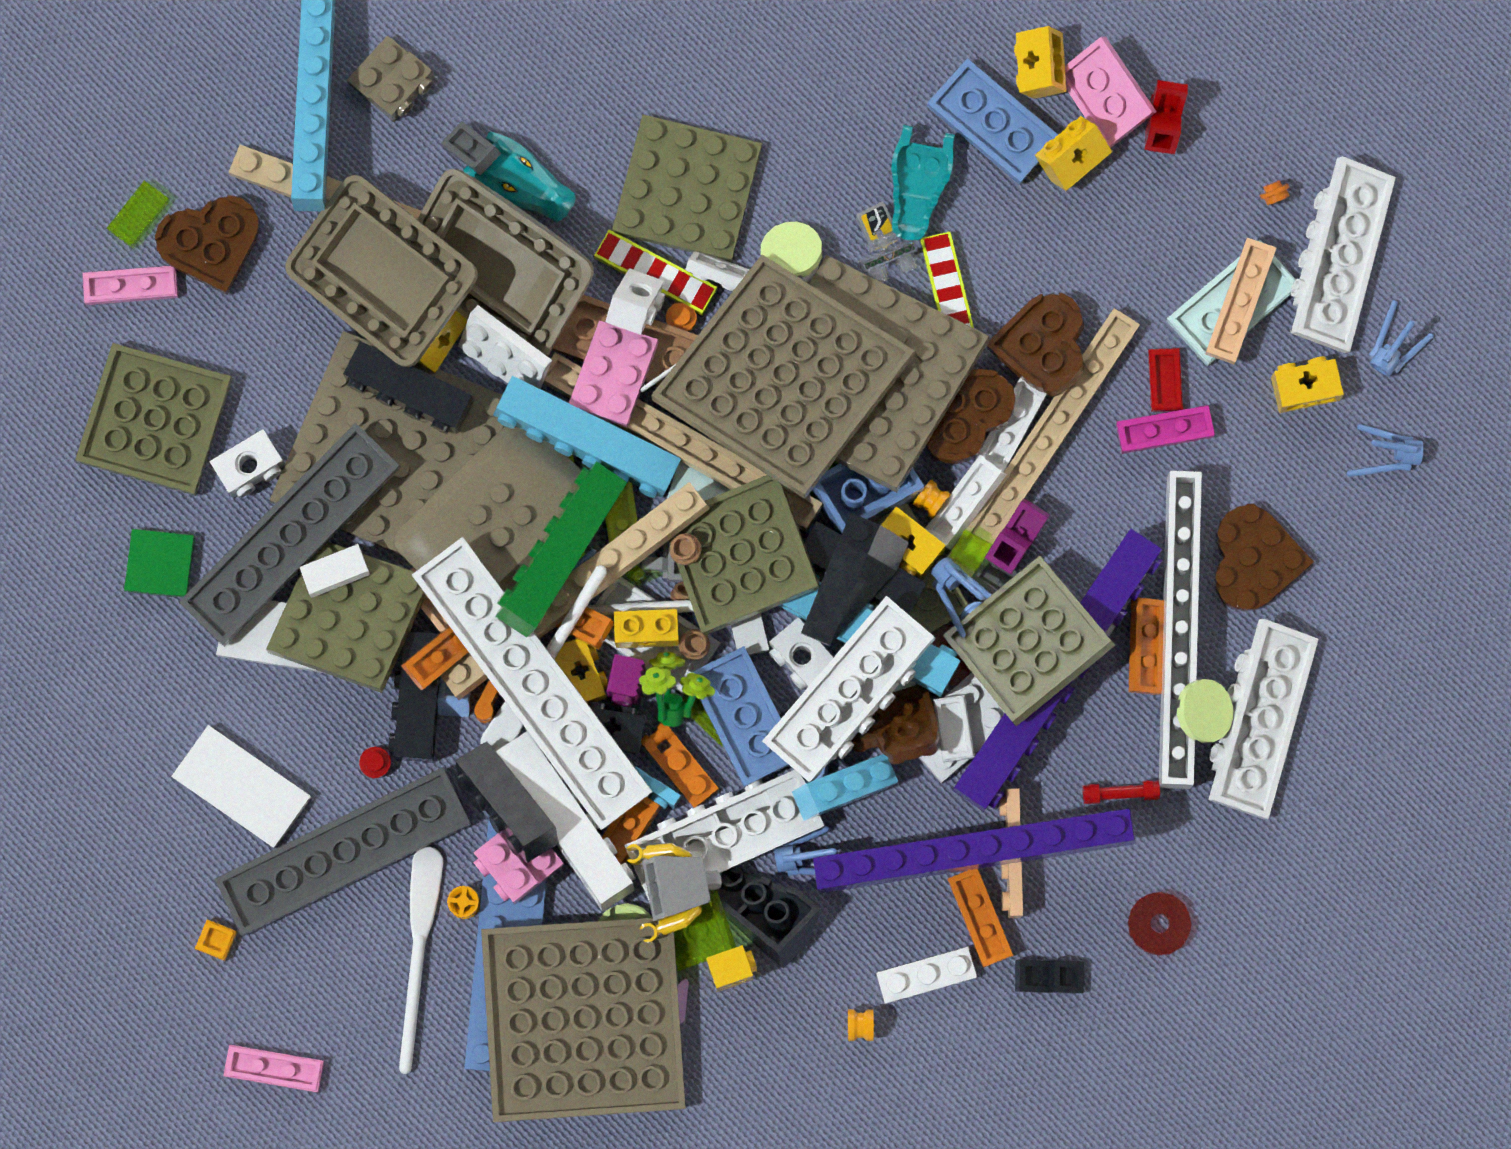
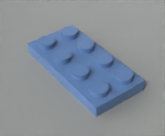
[927,58,1058,185]
[691,646,789,788]

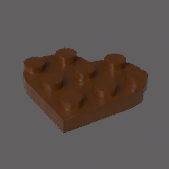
[155,195,260,295]
[986,293,1085,396]
[926,369,1016,464]
[1214,504,1314,611]
[851,684,940,764]

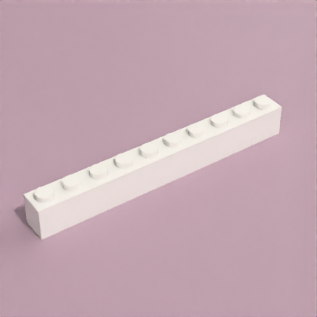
[1159,471,1202,789]

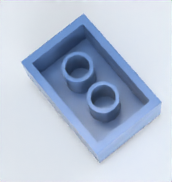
[811,464,924,535]

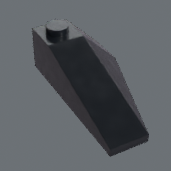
[801,513,909,646]
[709,866,822,969]

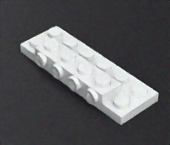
[1291,156,1396,353]
[762,596,936,782]
[1208,619,1319,819]
[624,770,824,903]

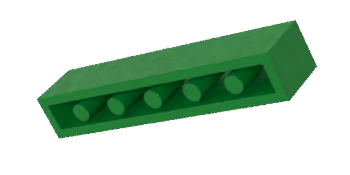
[495,461,627,638]

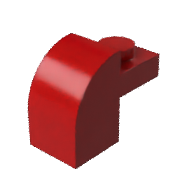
[1144,80,1188,155]

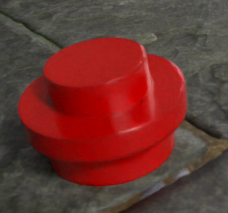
[359,747,391,779]

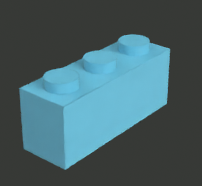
[792,754,898,821]

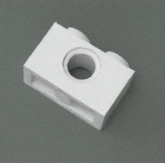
[606,268,665,335]
[209,429,285,498]
[769,617,833,691]

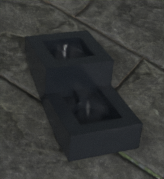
[1015,959,1084,994]

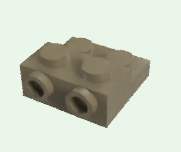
[347,35,434,122]

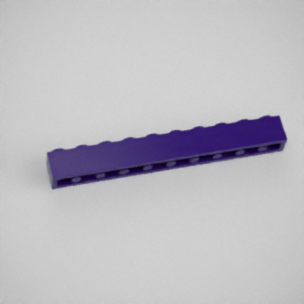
[952,528,1162,812]
[813,808,1136,893]

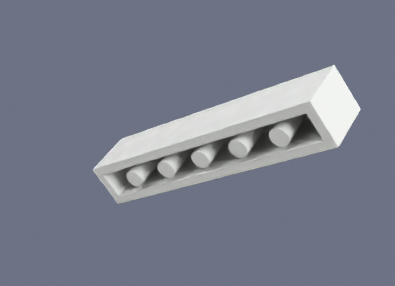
[496,731,635,912]

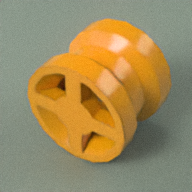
[913,480,951,519]
[447,886,480,919]
[848,1009,874,1041]

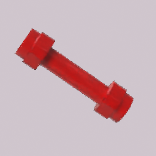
[1082,781,1160,804]

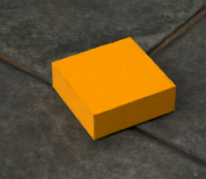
[195,919,237,961]

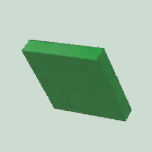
[124,529,195,598]

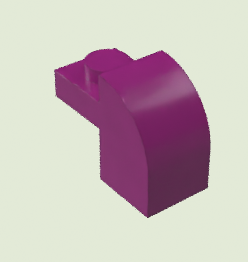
[985,498,1050,574]

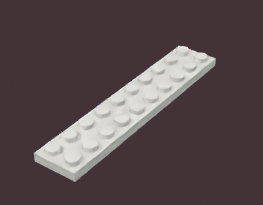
[412,537,653,830]

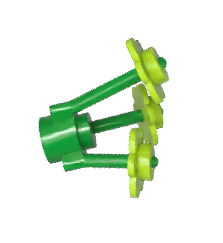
[639,652,715,727]

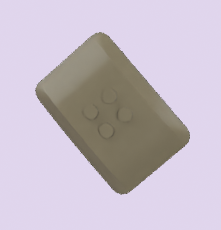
[418,169,594,357]
[285,175,478,367]
[394,426,581,591]

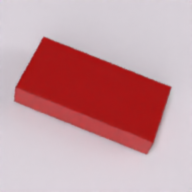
[1148,348,1183,412]

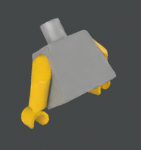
[626,843,722,942]

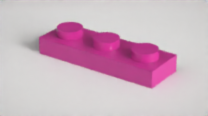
[1116,405,1215,454]

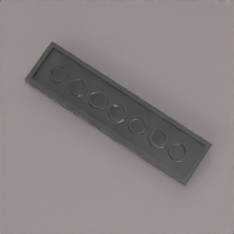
[179,423,401,647]
[215,767,471,937]

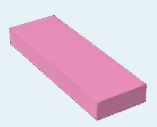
[83,266,178,305]
[223,1045,324,1093]

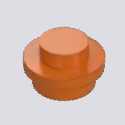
[1260,180,1290,205]
[666,302,697,332]

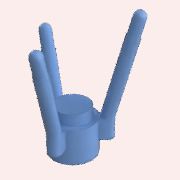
[1369,300,1434,377]
[1346,424,1423,477]
[931,557,992,638]
[774,826,837,876]

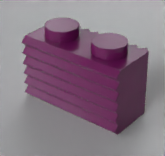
[607,654,646,708]

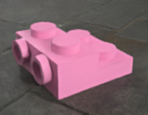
[473,832,564,904]

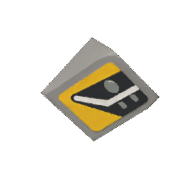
[856,201,894,247]

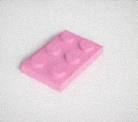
[1065,36,1157,148]
[569,320,659,428]

